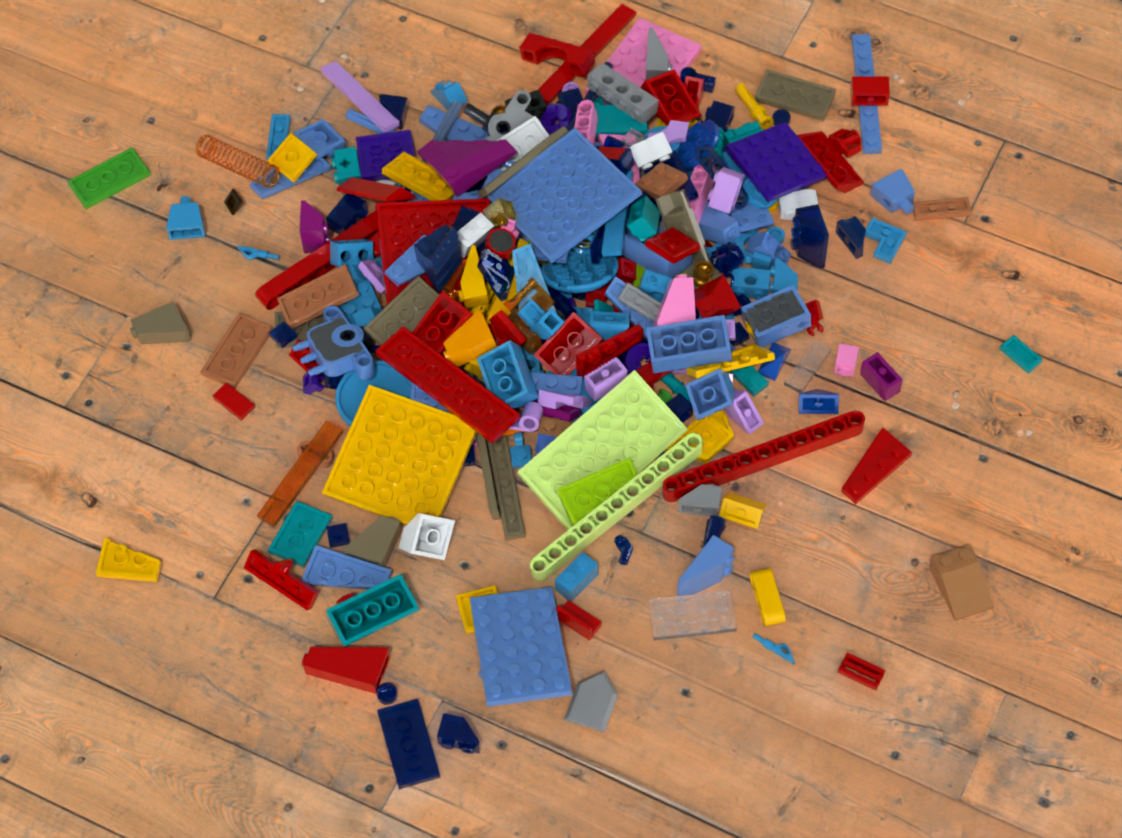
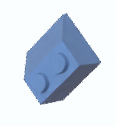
[685,369,735,421]

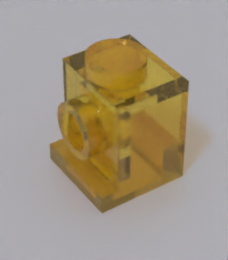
[483,198,517,227]

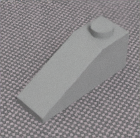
[646,27,672,80]

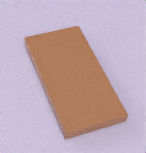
[277,264,360,330]
[200,313,274,389]

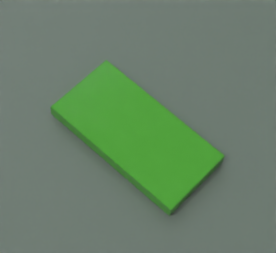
[67,147,151,209]

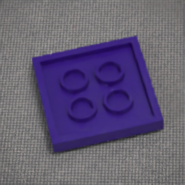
[356,130,415,181]

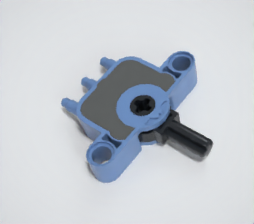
[292,305,375,380]

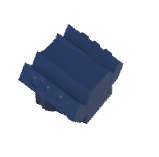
[414,224,462,292]

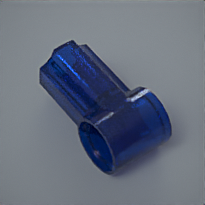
[680,67,716,93]

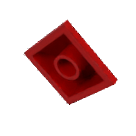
[694,274,741,318]

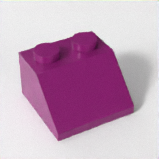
[300,200,330,253]

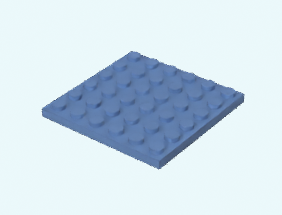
[486,128,642,264]

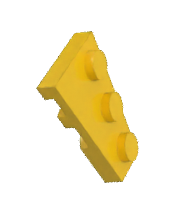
[96,537,162,582]

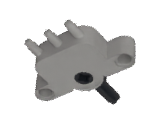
[463,90,541,141]

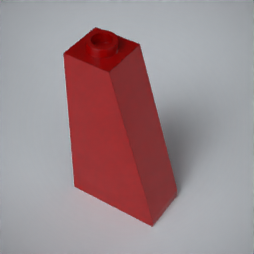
[302,647,391,694]

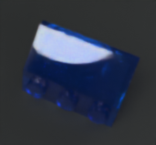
[790,204,829,268]

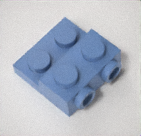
[293,119,345,160]

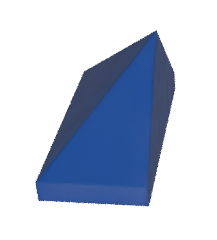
[758,343,791,381]
[798,389,839,414]

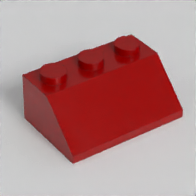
[533,312,603,375]

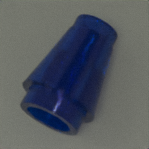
[703,515,726,545]

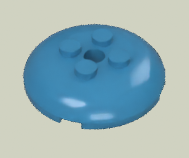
[541,248,619,293]

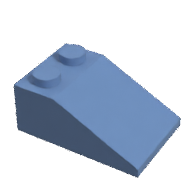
[677,535,735,601]

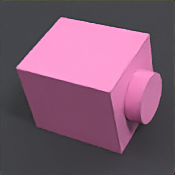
[834,344,859,377]

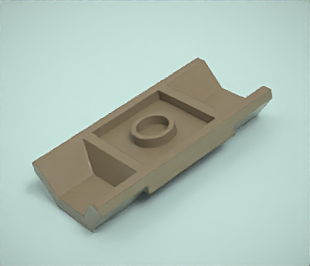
[655,189,711,264]

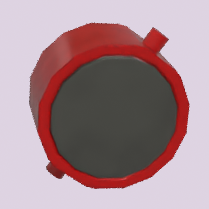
[484,228,516,261]

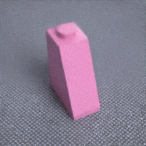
[653,274,696,327]

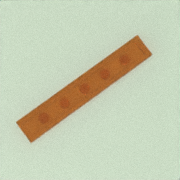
[257,420,343,528]

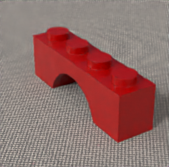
[519,33,595,78]

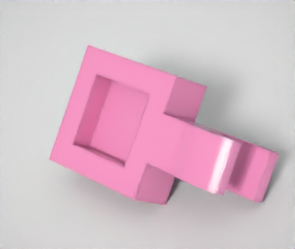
[501,219,520,245]

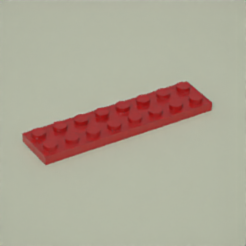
[376,326,520,444]

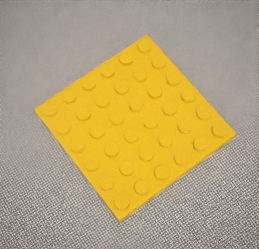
[322,385,477,525]

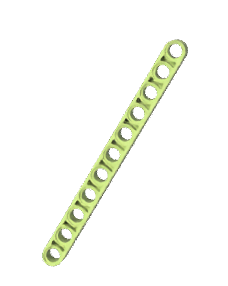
[530,433,703,581]

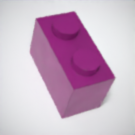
[860,352,903,401]

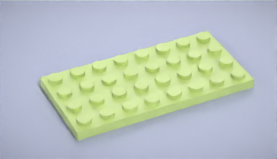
[517,370,688,530]

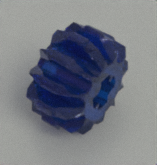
[710,242,744,274]

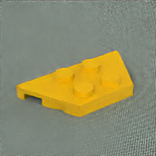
[665,410,734,464]

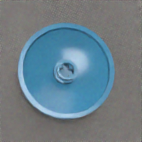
[335,360,412,427]

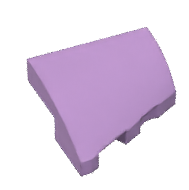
[538,390,591,409]

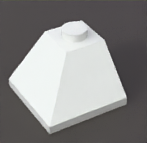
[399,513,455,560]

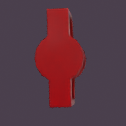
[828,129,862,158]

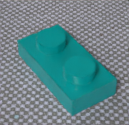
[728,365,769,397]

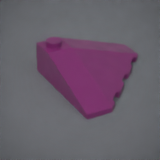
[417,139,517,198]

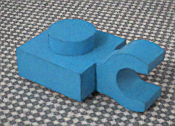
[510,432,532,469]

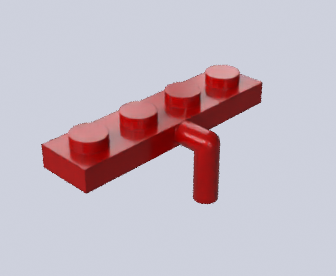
[244,549,319,610]

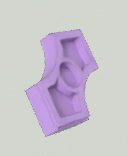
[648,120,689,146]

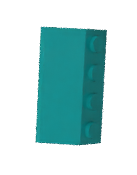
[326,574,420,647]

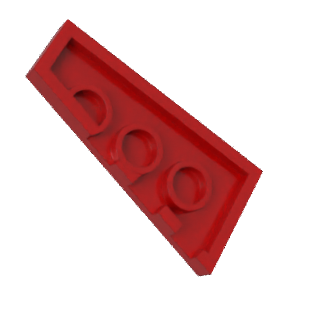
[576,324,643,380]
[841,427,912,504]

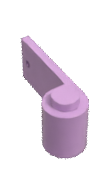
[509,402,543,432]

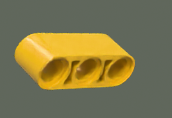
[750,568,785,627]

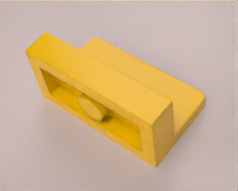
[719,492,767,529]

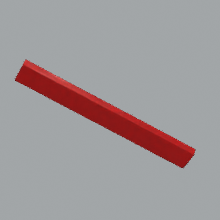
[539,4,636,105]

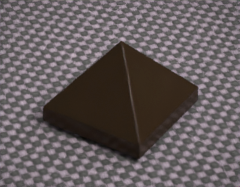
[224,189,243,215]

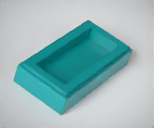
[1000,335,1043,374]

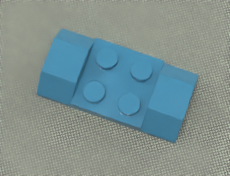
[338,265,382,328]

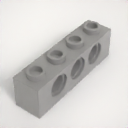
[587,63,658,124]

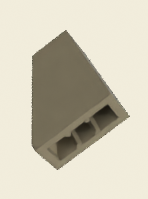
[130,302,191,344]
[344,515,402,567]

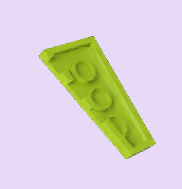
[556,457,638,527]

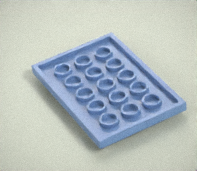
[470,587,572,707]

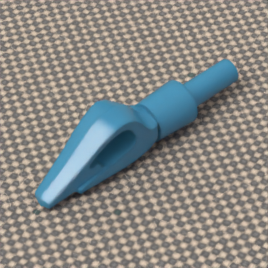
[237,245,280,260]
[752,633,795,665]

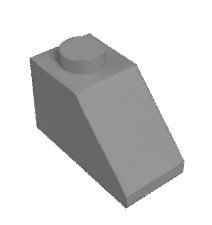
[678,484,722,518]

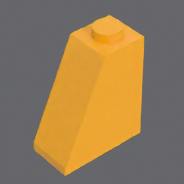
[443,309,497,367]

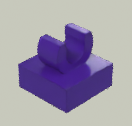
[303,367,325,395]

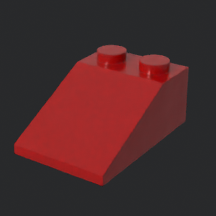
[640,69,701,126]
[412,291,473,356]

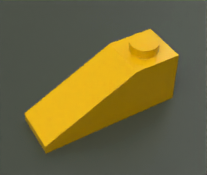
[458,245,488,308]

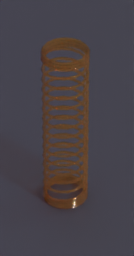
[196,134,280,188]

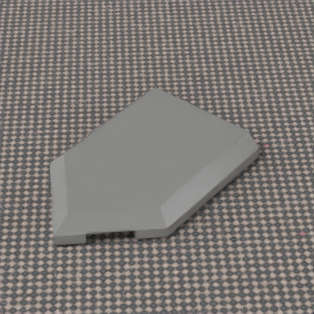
[564,670,618,733]

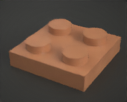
[635,162,688,199]

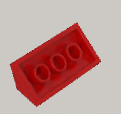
[797,131,864,193]
[337,177,415,202]

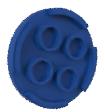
[674,119,719,170]

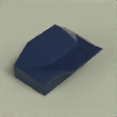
[835,216,866,259]

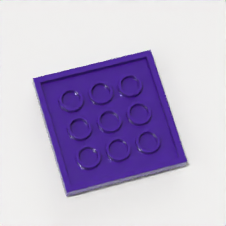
[725,122,827,202]

